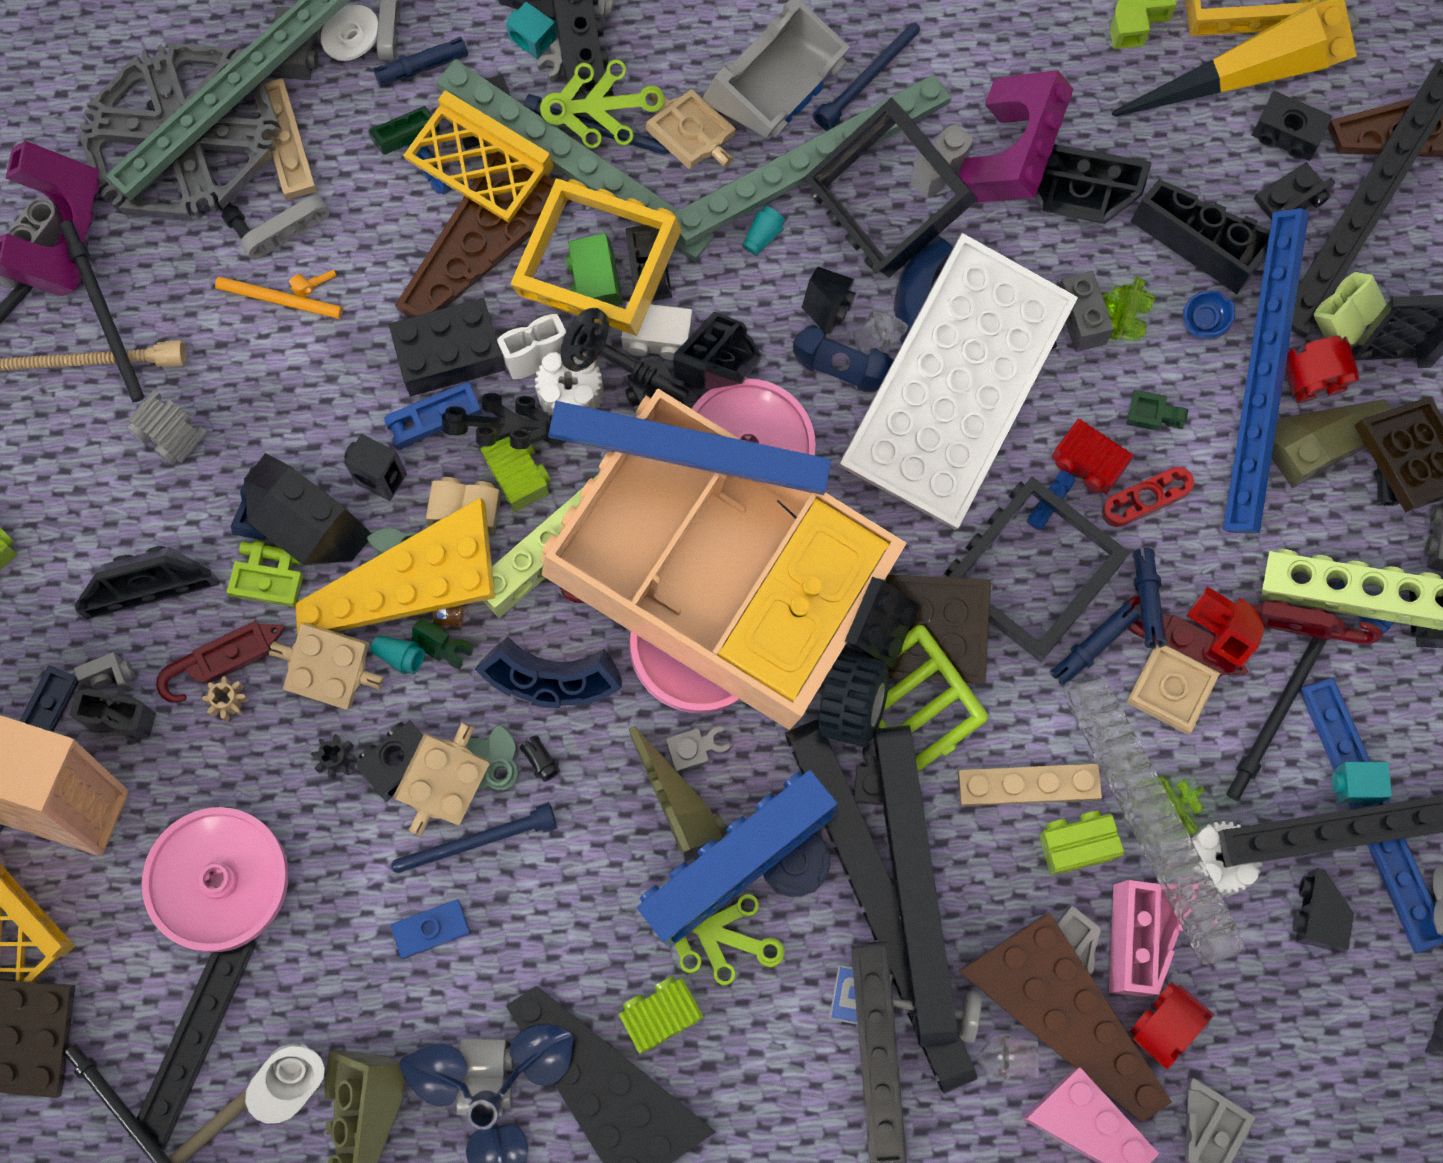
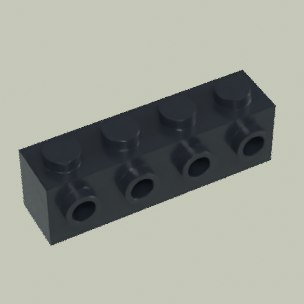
[552,0,614,114]

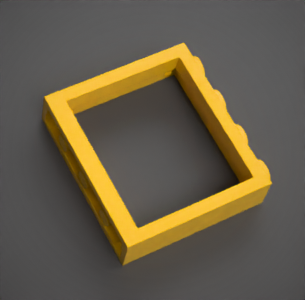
[1185,0,1320,36]
[510,178,682,336]

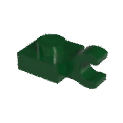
[1126,390,1189,431]
[411,617,473,669]

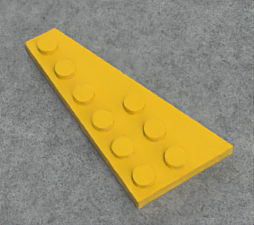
[295,497,495,635]

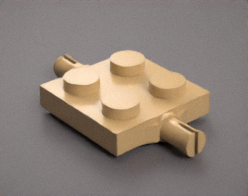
[645,89,736,170]
[269,622,385,710]
[394,722,490,836]

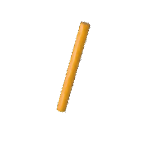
[215,276,343,319]

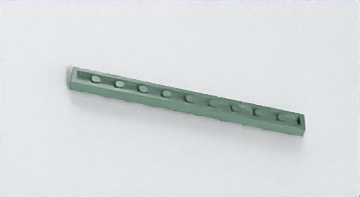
[105,0,350,201]
[436,59,714,262]
[674,74,952,247]

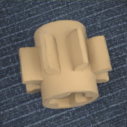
[202,676,249,722]

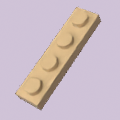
[256,78,317,200]
[958,764,1102,807]

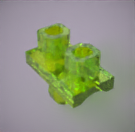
[1102,276,1155,341]
[1141,776,1206,840]

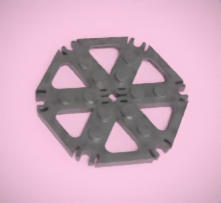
[79,43,280,221]

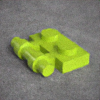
[226,540,306,608]

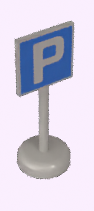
[829,964,982,1044]

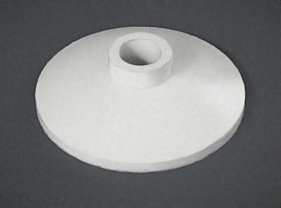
[321,5,379,61]

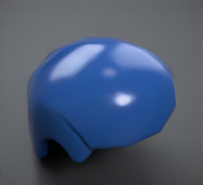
[1183,291,1235,340]

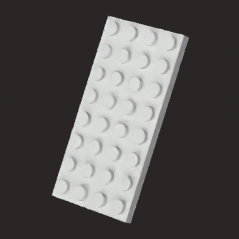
[838,233,1078,530]

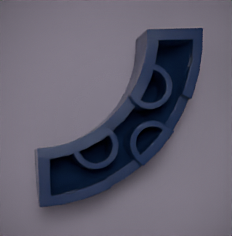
[894,236,954,344]
[475,637,622,708]

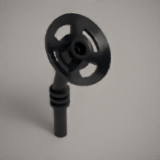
[561,308,689,403]

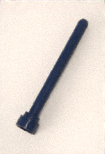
[813,23,920,131]
[524,94,669,155]
[391,802,558,873]

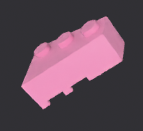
[1108,880,1198,997]
[1021,1067,1159,1163]

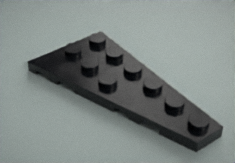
[506,986,716,1163]

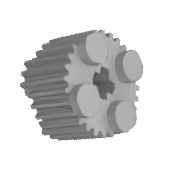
[127,390,207,466]

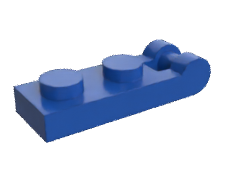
[384,381,482,450]

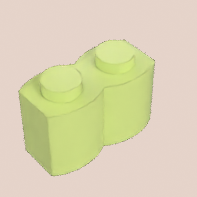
[1314,272,1387,346]

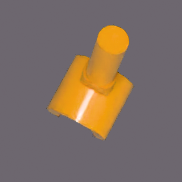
[289,270,337,297]

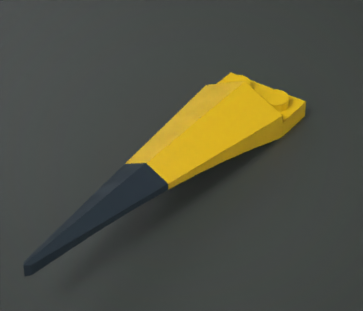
[1112,0,1357,116]

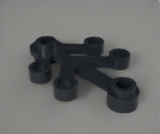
[442,393,567,449]

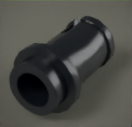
[1374,465,1399,506]
[519,735,560,782]

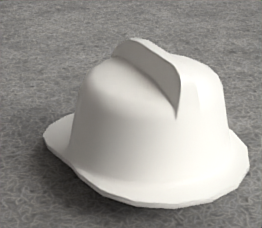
[245,1043,325,1124]

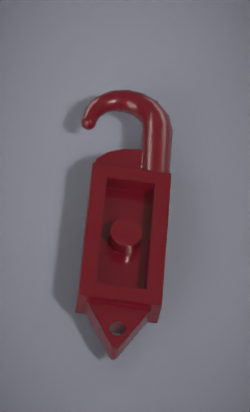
[1124,596,1248,678]
[1251,600,1383,644]
[156,620,285,703]

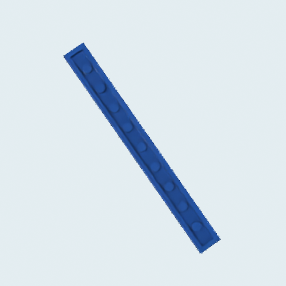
[1223,208,1309,533]

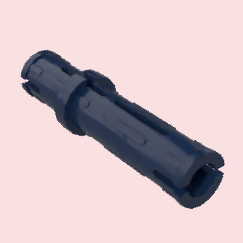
[373,36,468,88]
[1133,548,1167,649]
[1049,602,1140,687]

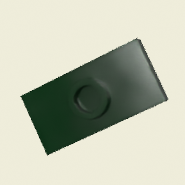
[368,106,440,155]

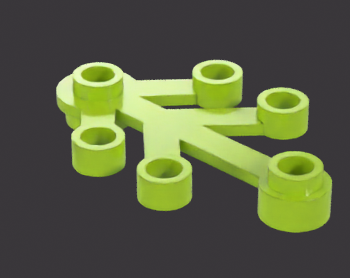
[540,59,664,148]
[674,894,785,986]

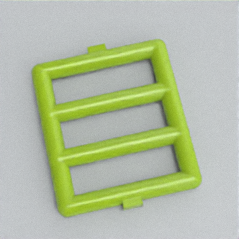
[878,625,988,772]

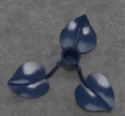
[400,1024,574,1163]

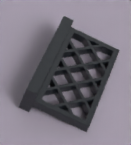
[1352,295,1443,368]

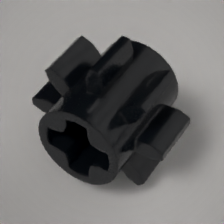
[311,734,358,780]

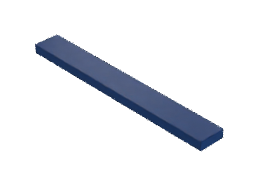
[548,401,831,495]
[1299,677,1443,954]

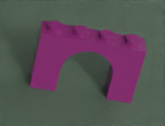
[959,70,1074,203]
[0,141,100,296]

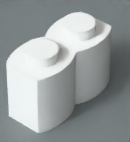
[497,314,566,379]

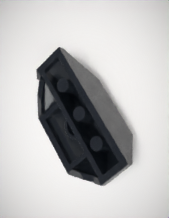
[1035,144,1152,224]
[673,312,762,390]
[244,453,372,565]
[75,546,219,619]

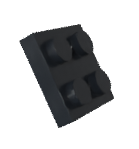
[845,577,919,669]

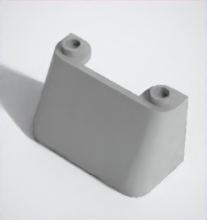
[702,0,850,138]

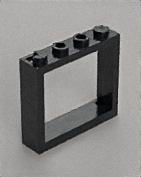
[804,97,978,278]
[944,477,1130,662]

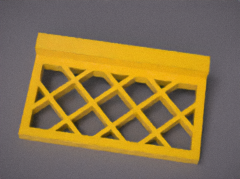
[403,90,554,223]
[0,864,75,981]

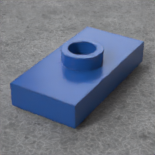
[390,899,470,959]

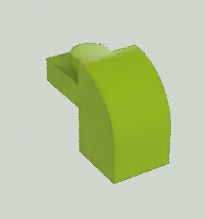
[1110,0,1177,50]

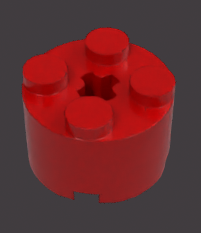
[1285,336,1359,404]
[1129,982,1215,1070]

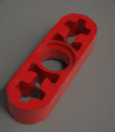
[1102,467,1194,527]

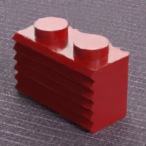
[1051,418,1134,495]

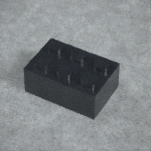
[388,298,505,397]

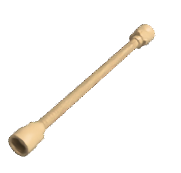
[0,340,186,371]

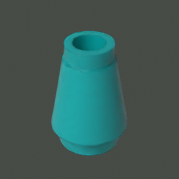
[742,206,786,256]
[371,635,425,674]

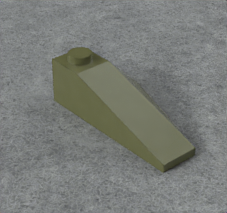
[1272,399,1391,489]
[629,726,727,862]
[325,1050,406,1163]

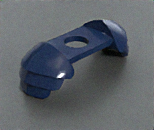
[793,325,894,392]

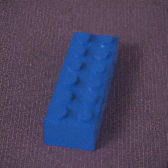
[636,770,838,948]

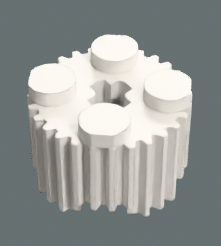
[535,352,604,416]
[1181,821,1262,898]

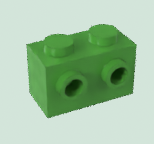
[565,233,623,306]

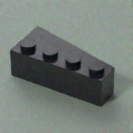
[1130,179,1270,294]

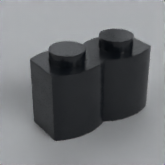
[69,689,156,739]

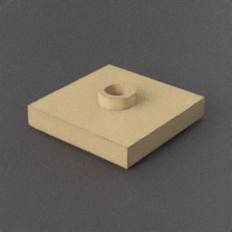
[1126,641,1220,735]

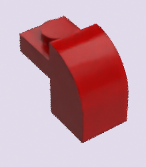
[1187,586,1264,668]

